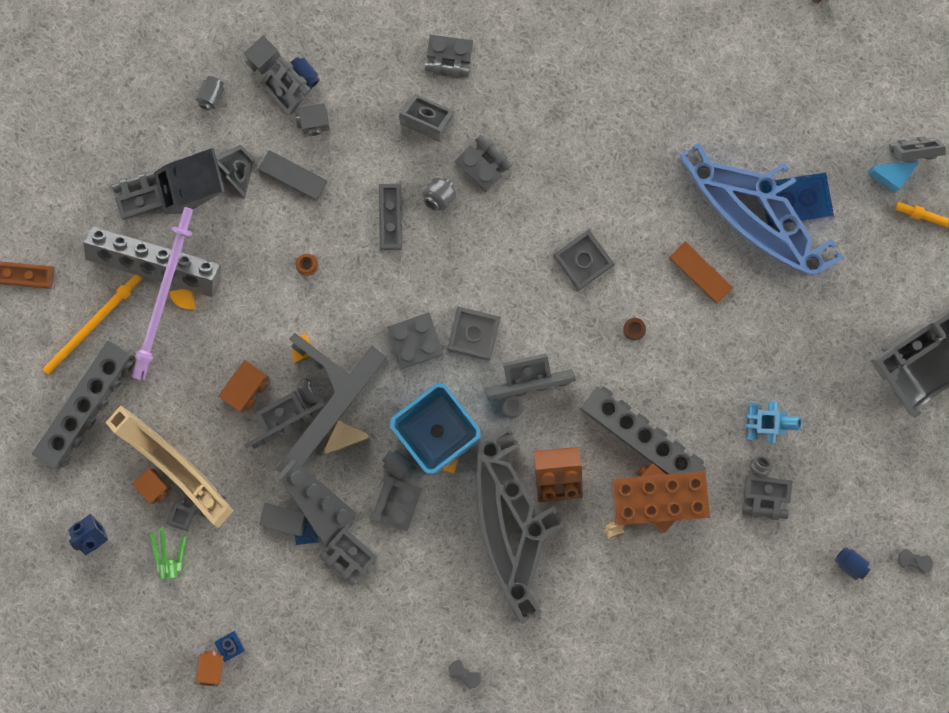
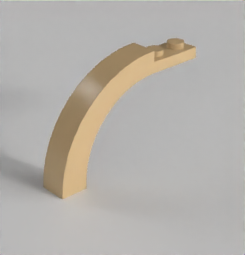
[105,406,234,528]

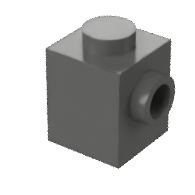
[244,35,281,75]
[296,103,330,136]

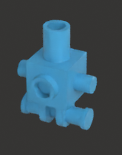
[745,402,802,443]

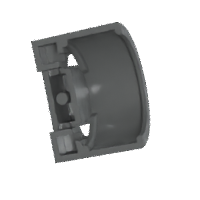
[871,311,949,418]

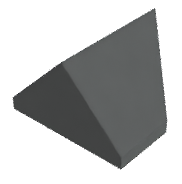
[216,145,255,198]

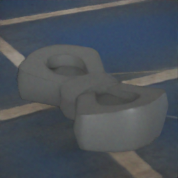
[898,549,933,574]
[449,660,481,689]

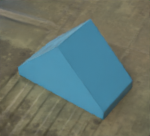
[868,160,918,193]

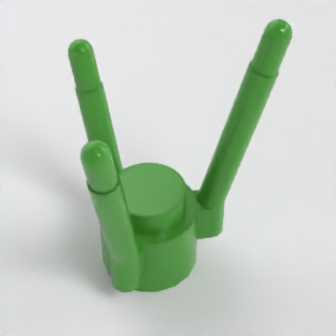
[149,528,186,579]

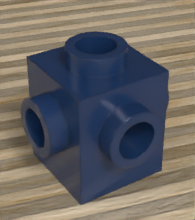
[68,514,108,556]

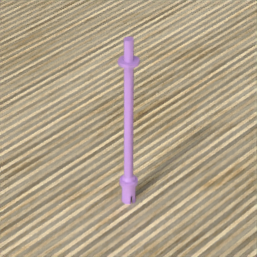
[131,207,193,380]

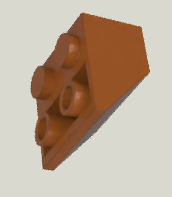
[533,447,583,502]

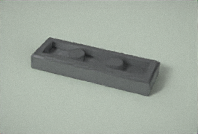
[258,150,328,201]
[379,183,402,250]

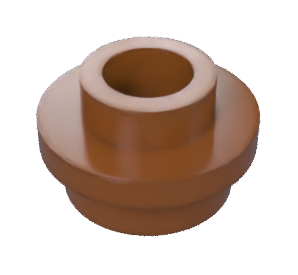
[296,254,318,276]

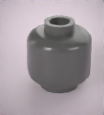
[423,178,456,211]

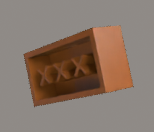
[611,471,710,525]

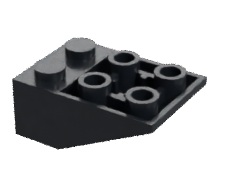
[154,148,225,214]

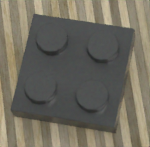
[387,312,444,369]

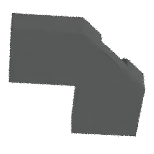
[166,495,226,531]

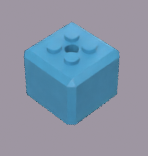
[390,383,481,475]

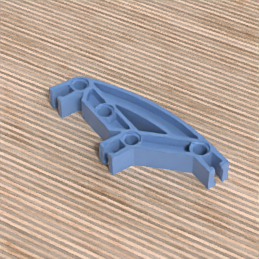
[679,143,844,275]

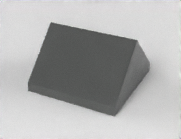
[399,94,454,142]

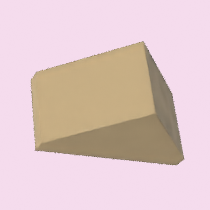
[324,421,370,454]

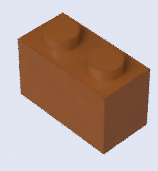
[218,360,269,413]

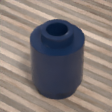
[290,57,320,89]
[834,547,870,580]

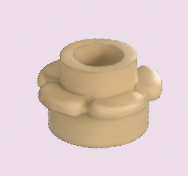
[603,522,625,540]

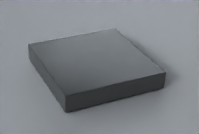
[553,229,615,291]
[447,306,501,360]

